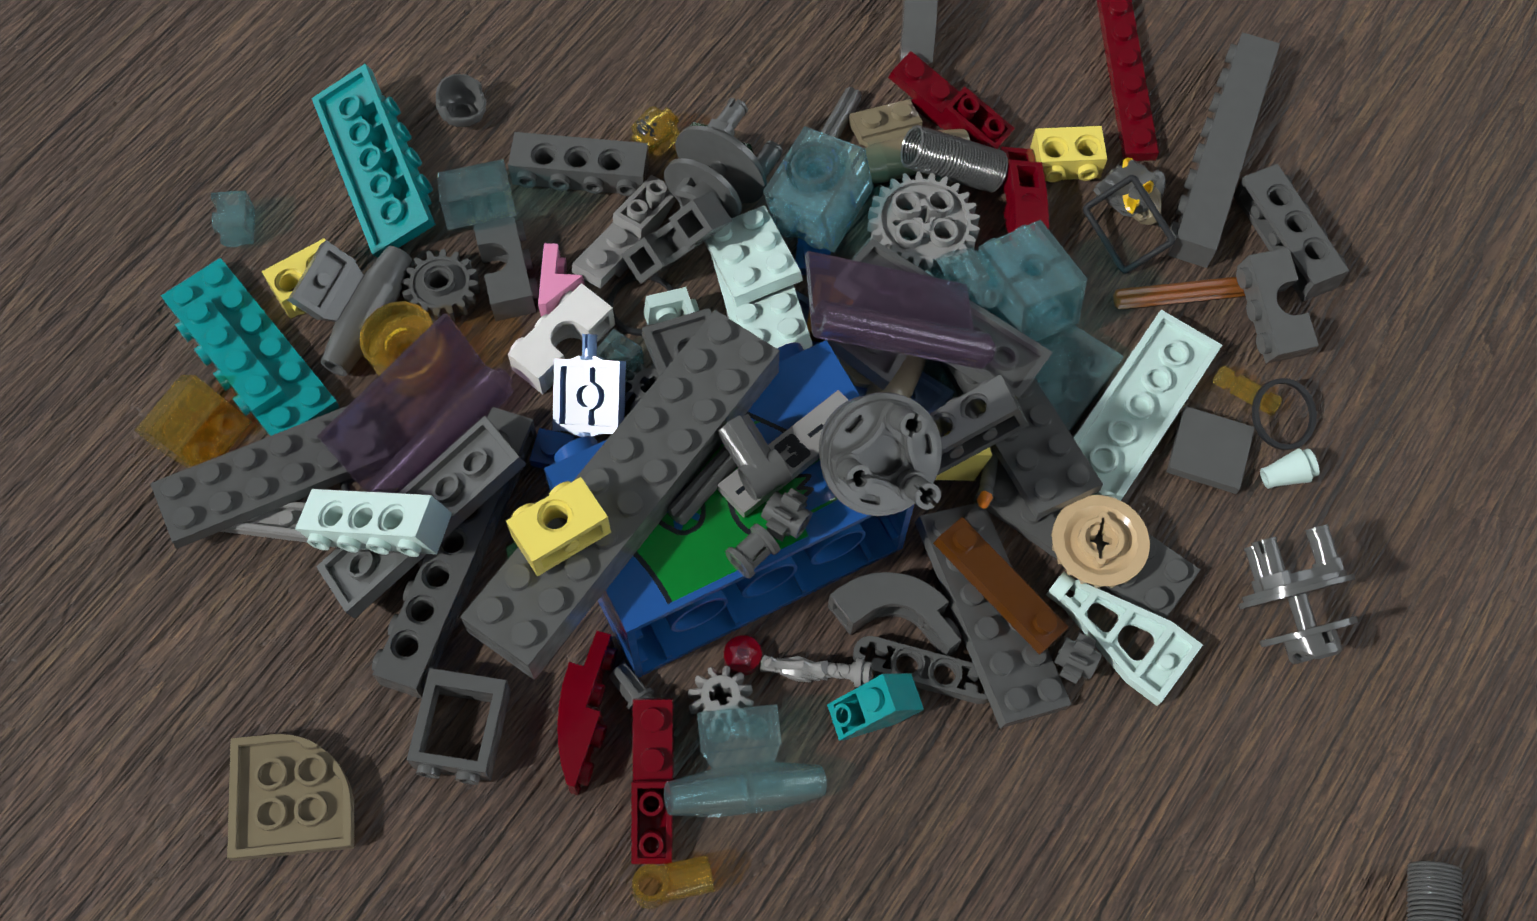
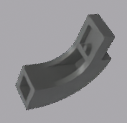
[899,0,938,63]
[828,572,961,657]

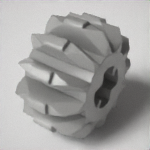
[688,666,754,733]

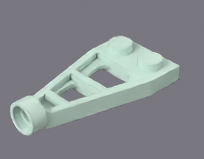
[1046,572,1203,706]

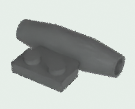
[287,240,412,376]

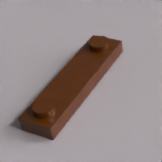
[933,517,1068,655]

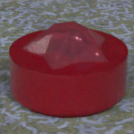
[724,635,762,676]

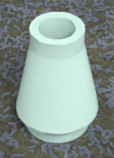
[1260,448,1320,489]

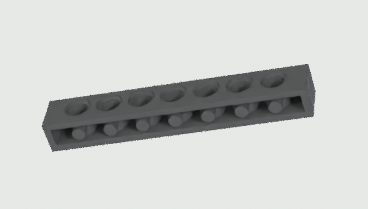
[372,407,537,699]

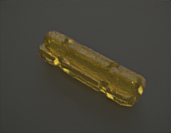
[1213,366,1282,415]

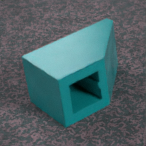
[827,673,924,741]

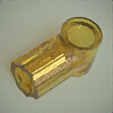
[632,855,714,909]

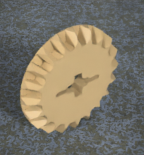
[1051,495,1150,588]

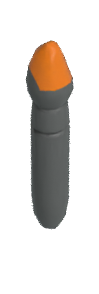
[976,447,999,509]

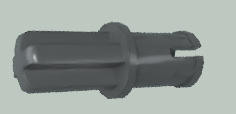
[609,663,654,711]

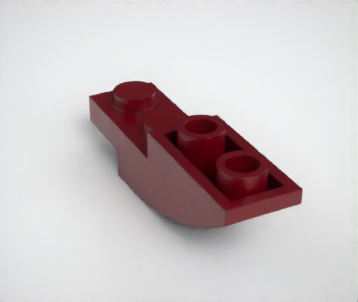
[888,51,1015,149]
[1000,147,1049,264]
[557,630,617,795]
[631,698,674,864]

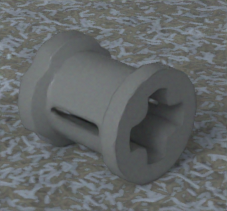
[725,524,780,579]

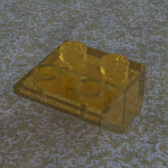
[134,375,252,468]

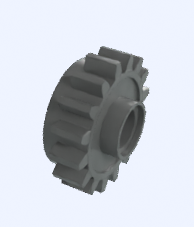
[401,249,480,324]

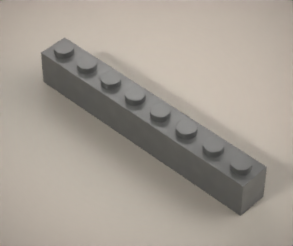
[1166,32,1280,268]

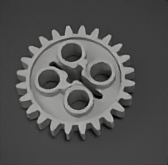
[867,171,980,274]

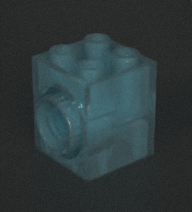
[763,126,873,252]
[974,220,1087,342]

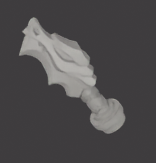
[760,655,872,687]

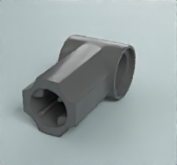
[718,414,791,500]

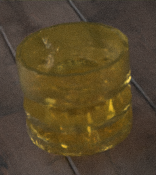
[360,301,451,395]

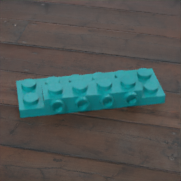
[311,64,436,258]
[161,258,340,436]

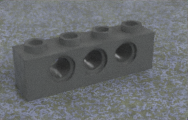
[508,132,650,196]
[1233,164,1349,302]
[930,374,1029,475]

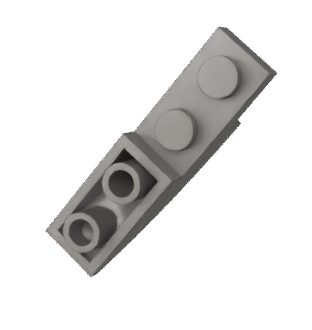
[572,175,676,289]

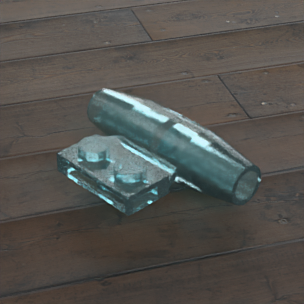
[664,704,826,818]

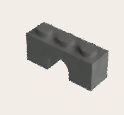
[621,191,732,284]
[472,208,539,322]
[1236,247,1319,364]

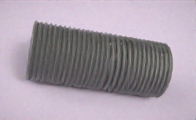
[900,125,1008,193]
[1406,861,1464,921]

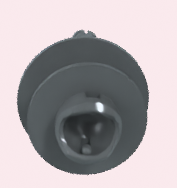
[664,98,783,218]
[819,392,942,516]
[1238,524,1359,664]

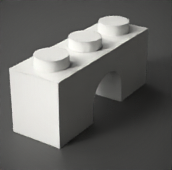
[508,283,615,395]

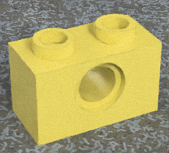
[506,477,611,577]

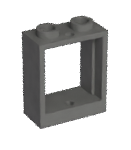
[407,668,511,785]

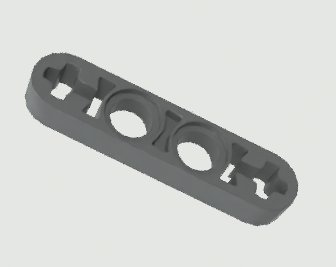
[852,636,989,704]

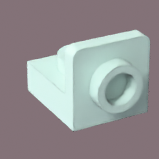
[644,287,699,326]

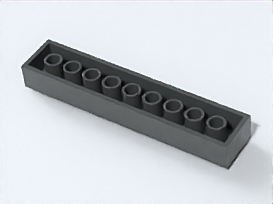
[461,310,780,680]

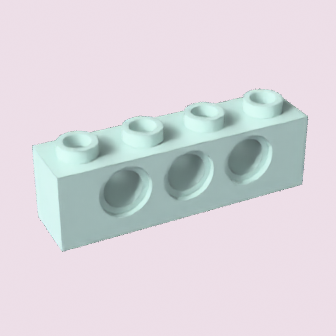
[295,489,452,557]

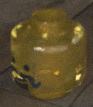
[630,106,680,156]

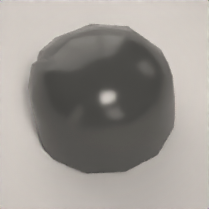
[436,74,487,127]

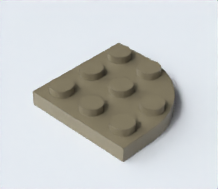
[227,734,354,861]

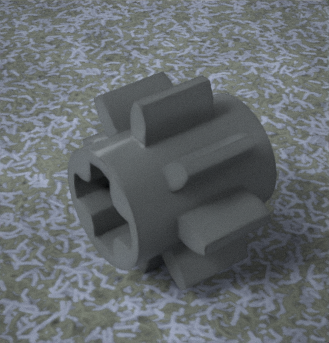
[761,488,812,542]
[1054,633,1102,684]

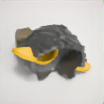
[1093,158,1166,225]

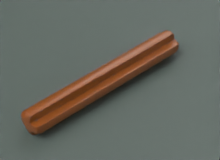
[1113,277,1245,309]

